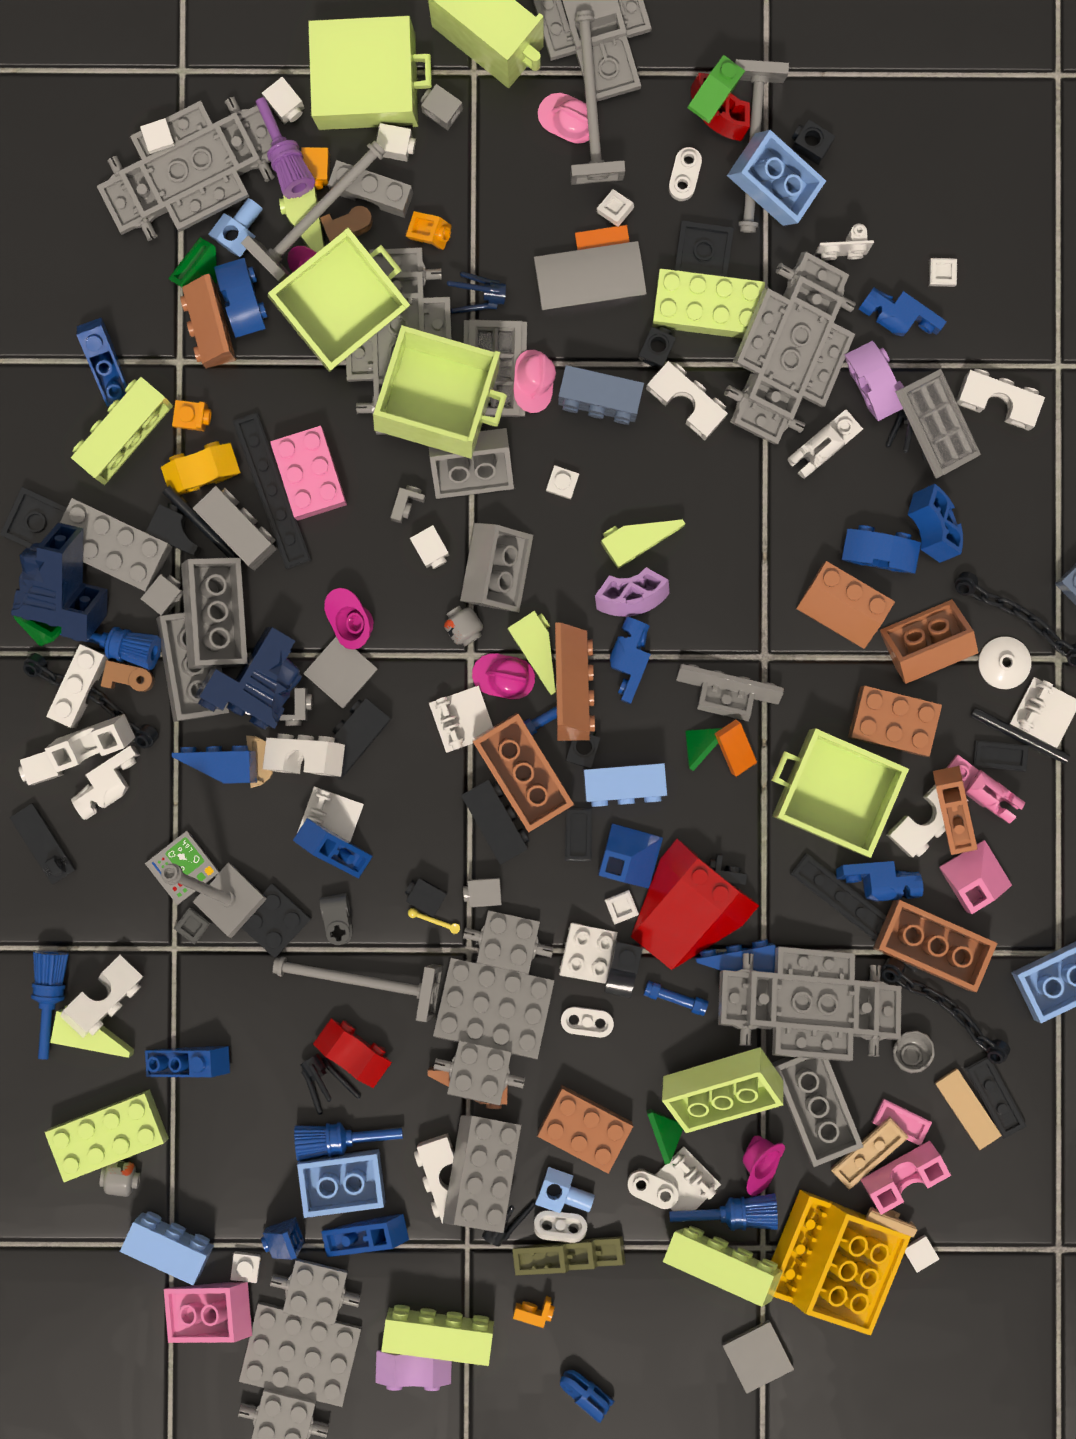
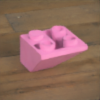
[939,840,1012,914]

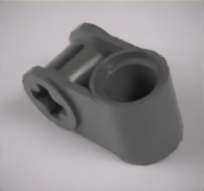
[319,893,353,945]

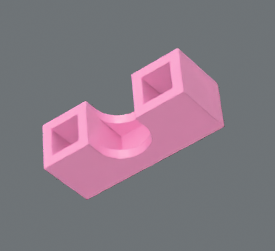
[860,1141,951,1215]

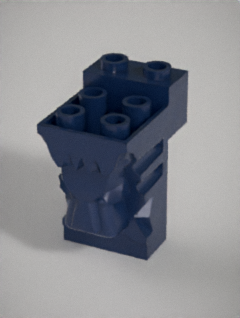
[11,522,108,642]
[195,627,302,730]

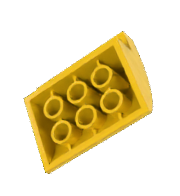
[771,1190,911,1336]

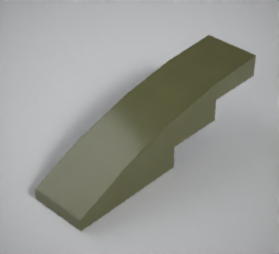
[512,1236,626,1275]

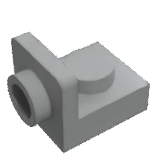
[391,485,426,524]

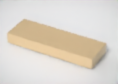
[934,1068,1002,1150]
[831,1116,909,1190]

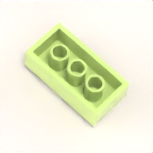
[652,269,765,339]
[71,377,173,485]
[662,1047,783,1133]
[45,1089,169,1182]
[663,1226,783,1307]
[381,1305,494,1366]

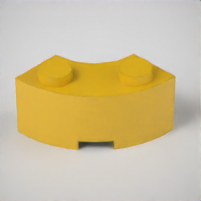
[161,441,240,495]

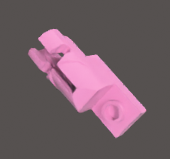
[947,755,1025,824]

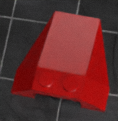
[631,839,759,970]

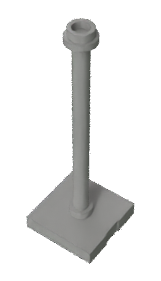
[570,10,625,185]
[734,59,789,233]
[241,140,386,282]
[161,863,267,938]
[273,956,443,1022]

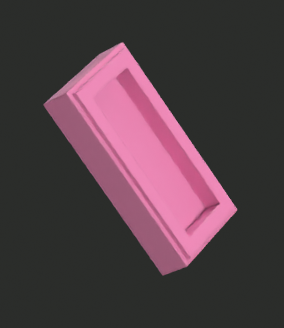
[872,1098,932,1146]

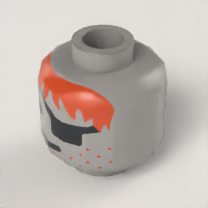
[444,606,483,647]
[99,1161,140,1197]

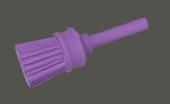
[256,97,315,199]

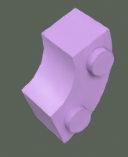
[845,341,904,421]
[595,567,669,616]
[376,1350,452,1391]

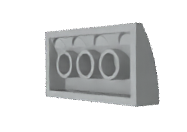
[534,241,646,310]
[156,613,229,722]

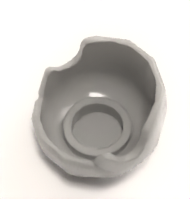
[893,1031,935,1074]

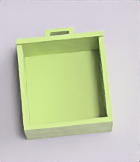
[428,0,544,88]
[309,16,432,130]
[268,228,410,372]
[373,325,507,459]
[771,728,909,858]

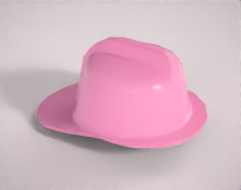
[538,93,589,144]
[513,350,556,413]

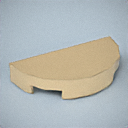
[246,736,274,788]
[866,1207,917,1238]

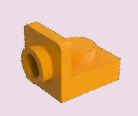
[406,211,451,250]
[172,400,211,432]
[513,1296,555,1328]

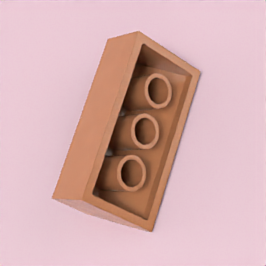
[555,623,595,741]

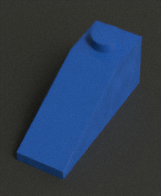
[293,818,373,879]
[321,1214,409,1257]
[261,1217,305,1260]

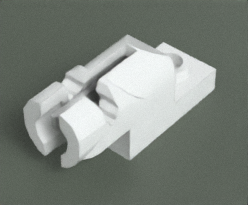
[788,410,863,479]
[71,746,140,820]

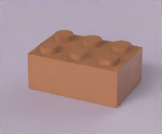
[848,686,942,757]
[537,1085,633,1174]

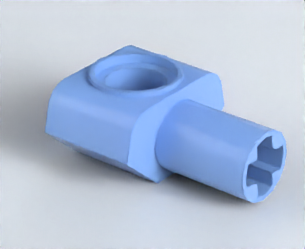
[208,198,263,258]
[535,1167,595,1213]

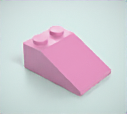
[164,1282,252,1343]

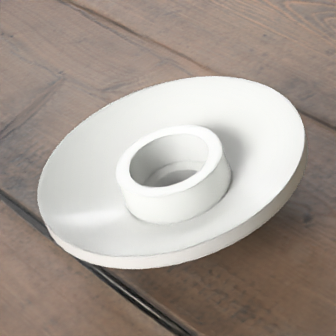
[978,637,1031,689]

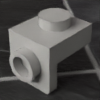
[279,688,312,726]

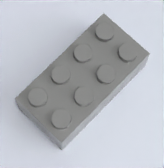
[60,498,173,592]
[181,558,248,669]
[772,1057,863,1167]
[443,1116,521,1233]

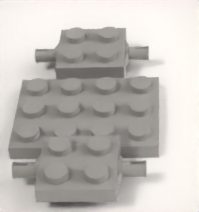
[97,97,275,241]
[346,248,452,435]
[724,252,856,444]
[433,910,555,1106]
[718,947,902,1061]
[238,1258,362,1439]

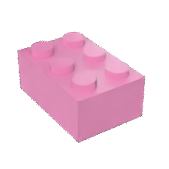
[270,426,347,521]

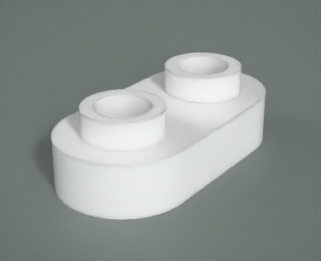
[669,147,702,201]
[561,1006,614,1038]
[627,1170,679,1209]
[534,1211,587,1243]

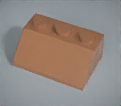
[180,274,236,368]
[796,561,895,649]
[880,599,978,684]

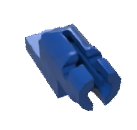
[859,287,947,336]
[610,617,651,704]
[836,861,923,901]

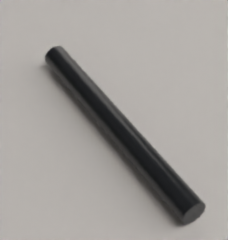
[162,485,244,565]
[970,707,1070,764]

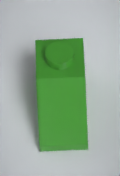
[687,55,745,123]

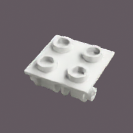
[814,224,874,261]
[1010,677,1076,748]
[429,686,493,753]
[297,786,364,842]
[559,922,618,984]
[655,1146,721,1222]

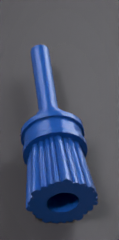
[60,626,161,670]
[31,951,69,1060]
[294,1122,403,1161]
[669,1193,778,1231]

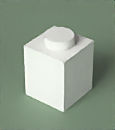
[262,77,305,125]
[376,123,416,162]
[410,525,449,569]
[19,751,63,785]

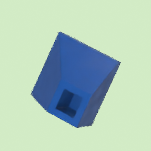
[598,823,663,889]

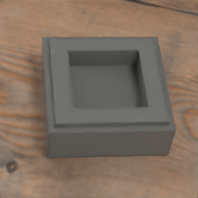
[173,907,211,945]

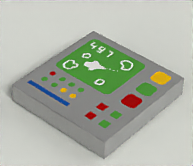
[145,831,220,905]

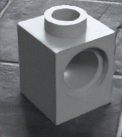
[420,84,463,130]
[141,574,183,616]
[463,877,502,907]

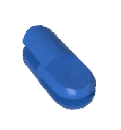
[560,1370,615,1423]

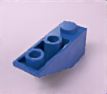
[76,317,127,407]
[172,746,257,783]
[695,939,776,973]
[145,1046,230,1077]

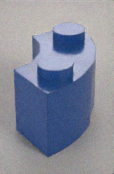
[214,258,268,338]
[908,484,963,563]
[842,525,921,574]

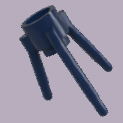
[447,271,506,314]

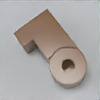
[320,206,373,242]
[101,660,155,692]

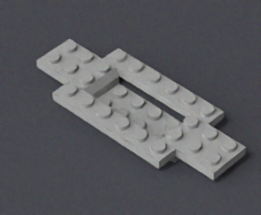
[533,0,652,102]

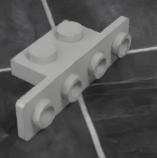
[676,664,784,721]

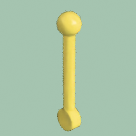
[408,908,460,934]

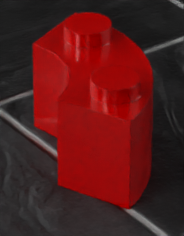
[690,73,750,141]
[313,1018,392,1088]

